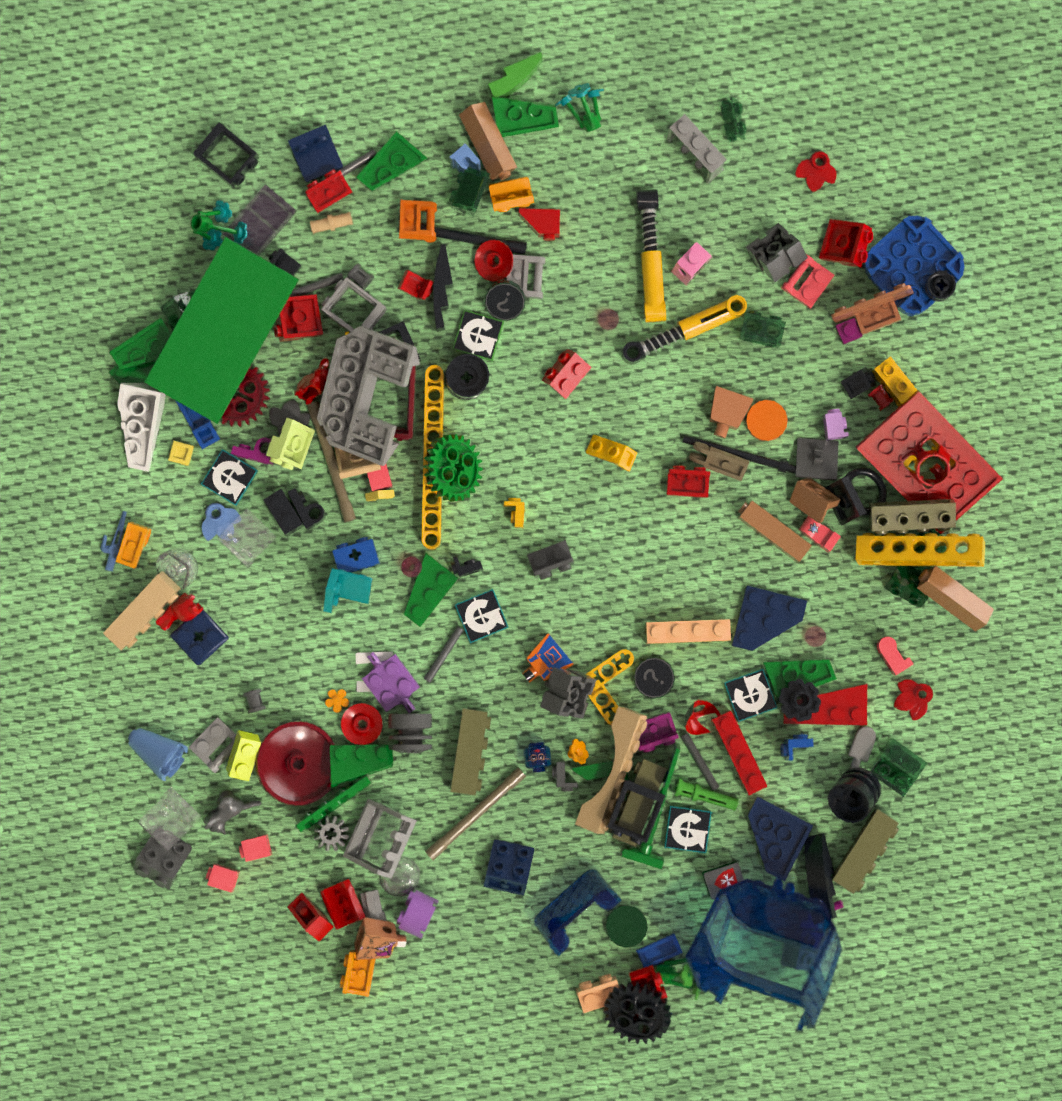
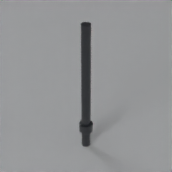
[682,435,796,474]

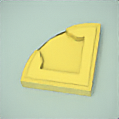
[365,490,395,502]

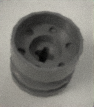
[388,714,432,753]

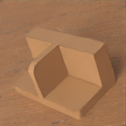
[790,478,840,523]

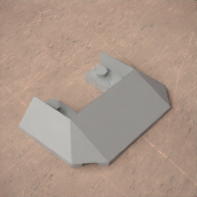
[317,326,420,466]

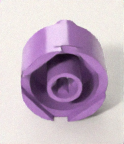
[396,890,439,939]

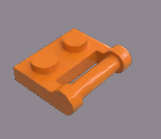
[399,200,437,243]

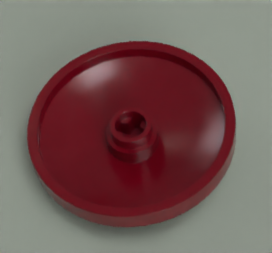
[255,721,335,806]

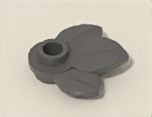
[269,399,310,435]

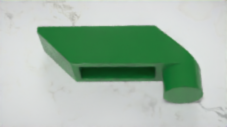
[572,761,629,781]

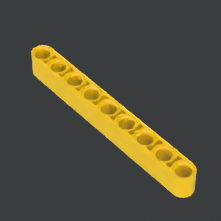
[422,365,444,550]

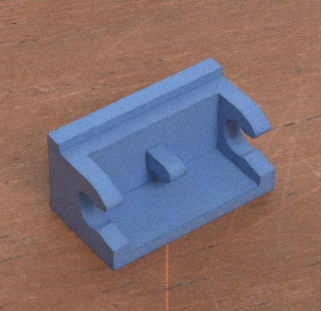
[450,144,481,178]

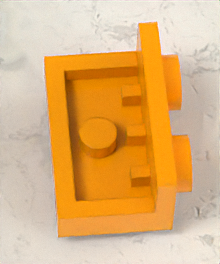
[489,177,534,212]
[340,950,376,997]

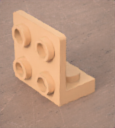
[576,974,619,1013]

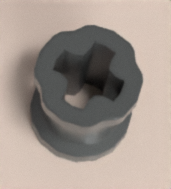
[347,263,374,290]
[243,689,266,714]

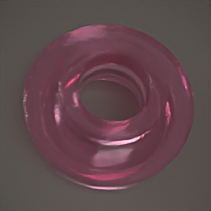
[401,557,422,578]

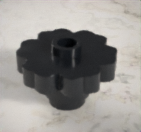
[778,679,821,722]

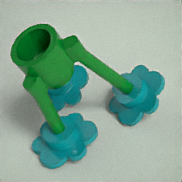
[555,83,604,132]
[191,200,247,251]

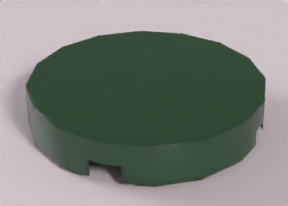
[606,905,648,948]

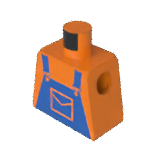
[522,633,573,683]

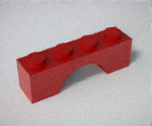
[711,711,768,795]

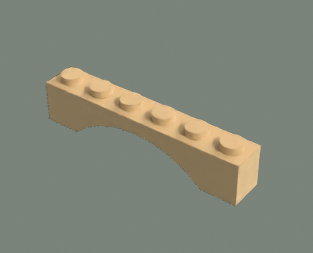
[575,706,647,834]

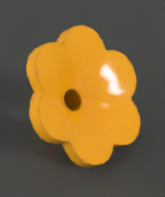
[568,739,589,765]

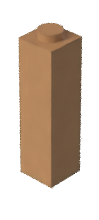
[459,102,517,180]
[738,501,812,563]
[917,565,994,631]

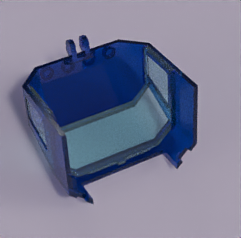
[686,878,842,1031]

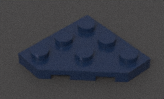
[732,586,807,651]
[747,796,813,882]

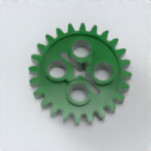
[423,434,483,502]

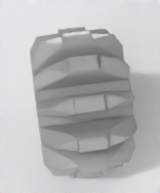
[314,816,349,851]

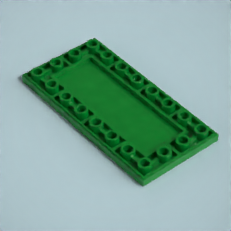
[144,237,299,424]

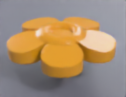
[325,689,349,713]

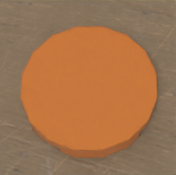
[746,400,788,441]

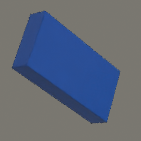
[636,933,683,967]

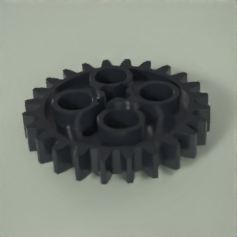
[603,981,672,1044]

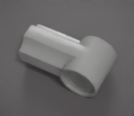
[360,889,387,921]

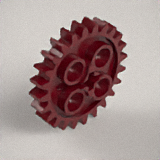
[222,364,271,428]

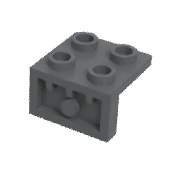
[527,540,574,580]

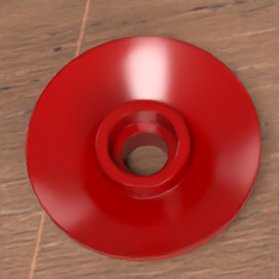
[475,240,513,281]
[341,703,383,745]

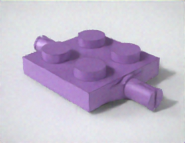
[362,652,420,714]

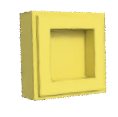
[168,441,194,466]

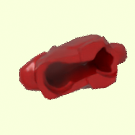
[294,358,329,405]
[156,593,203,631]

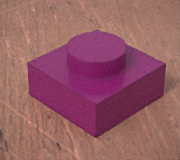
[835,318,863,345]

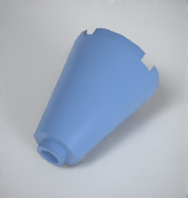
[128,728,188,781]

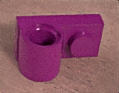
[231,438,274,466]

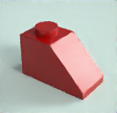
[519,208,560,241]
[287,893,334,942]

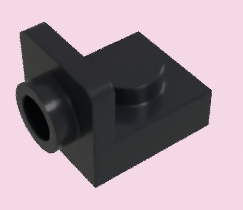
[268,248,302,276]
[841,367,876,399]
[451,555,483,578]

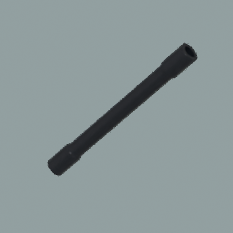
[420,223,527,255]

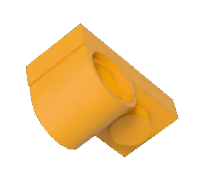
[115,522,151,569]

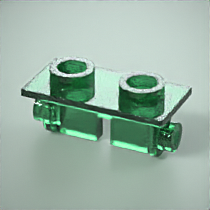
[720,97,747,142]

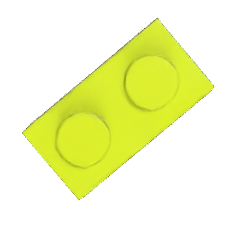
[226,730,261,781]

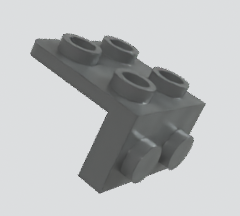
[133,828,192,890]

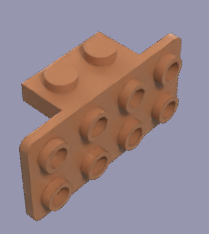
[831,283,914,335]

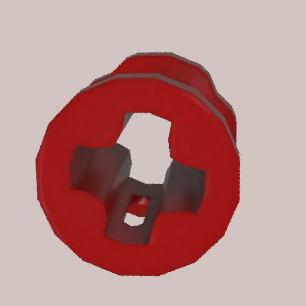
[868,384,894,411]

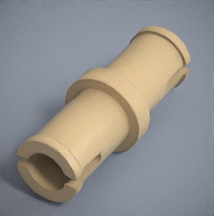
[310,212,353,234]

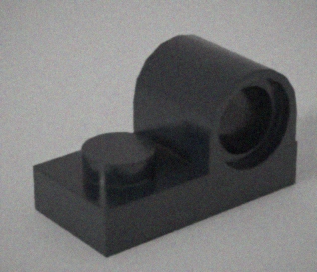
[288,488,326,530]

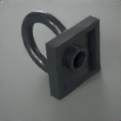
[825,467,887,526]

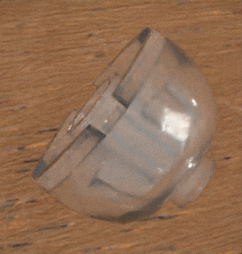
[156,548,198,589]
[379,855,421,897]

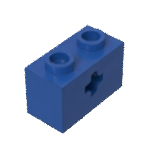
[332,537,380,573]

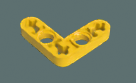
[586,649,634,725]

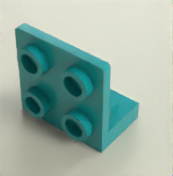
[323,568,372,613]

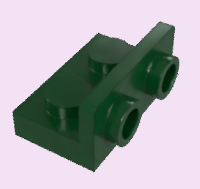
[885,566,929,608]

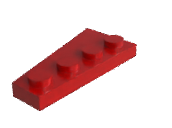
[783,684,867,725]

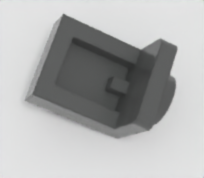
[552,762,578,791]

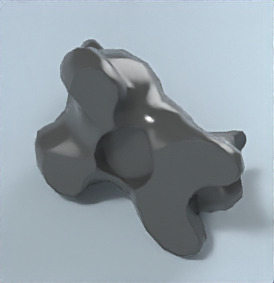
[204,790,262,835]

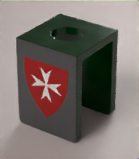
[702,861,747,899]

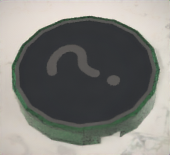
[485,280,526,321]
[633,657,675,699]

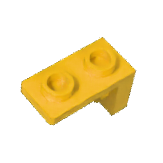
[586,435,637,472]

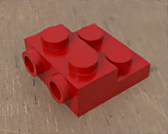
[819,219,873,268]
[274,294,323,342]

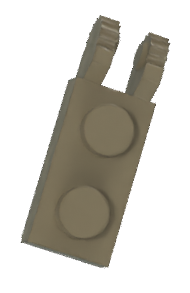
[689,442,749,481]

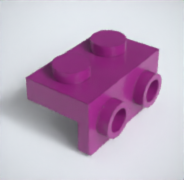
[638,711,679,752]

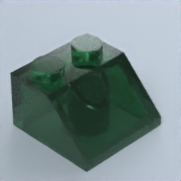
[449,167,490,217]

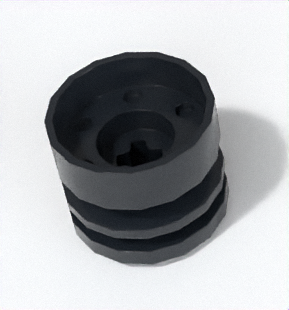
[445,354,490,400]
[828,767,882,823]

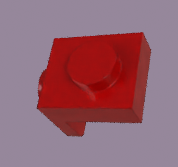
[397,270,433,300]

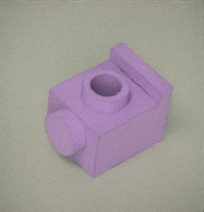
[823,409,849,440]

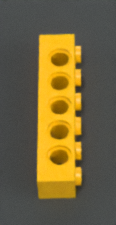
[872,356,955,468]
[855,533,985,567]

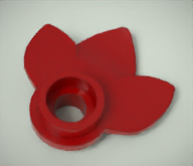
[795,151,837,192]
[894,679,933,720]

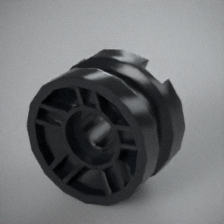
[925,270,956,302]

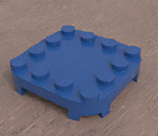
[863,216,965,316]

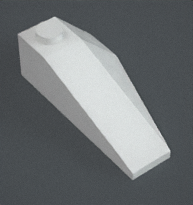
[117,383,166,471]

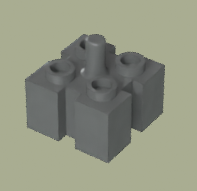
[746,223,808,282]
[540,667,597,719]

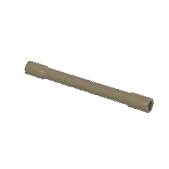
[307,401,356,523]
[425,767,526,861]

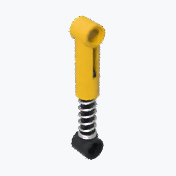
[636,189,666,323]
[622,295,747,365]

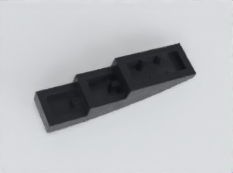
[433,244,453,332]
[805,833,837,923]

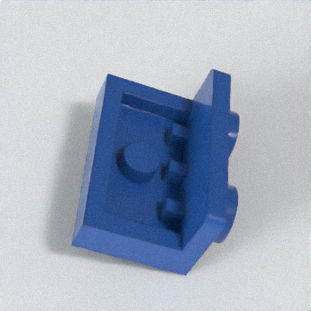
[780,734,814,761]

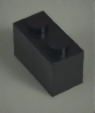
[263,489,304,537]

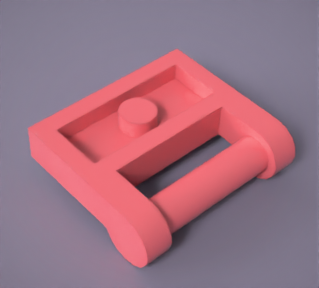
[781,254,835,309]

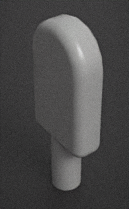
[848,726,876,769]

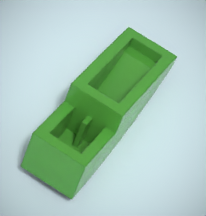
[488,52,543,98]

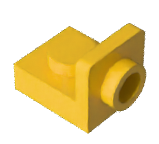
[504,498,525,529]

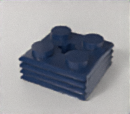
[170,610,229,665]

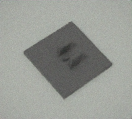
[795,438,839,481]

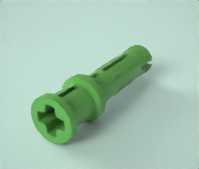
[674,778,739,811]

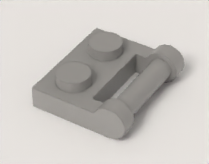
[507,255,546,299]
[189,717,236,773]

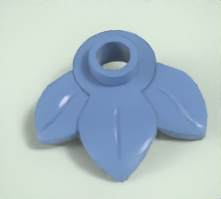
[202,503,241,541]

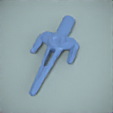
[100,511,127,572]

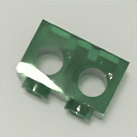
[738,311,786,349]

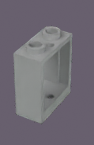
[321,277,387,332]

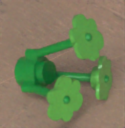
[656,945,708,1000]

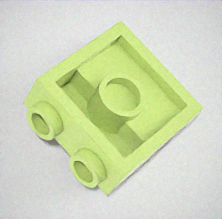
[266,418,315,470]

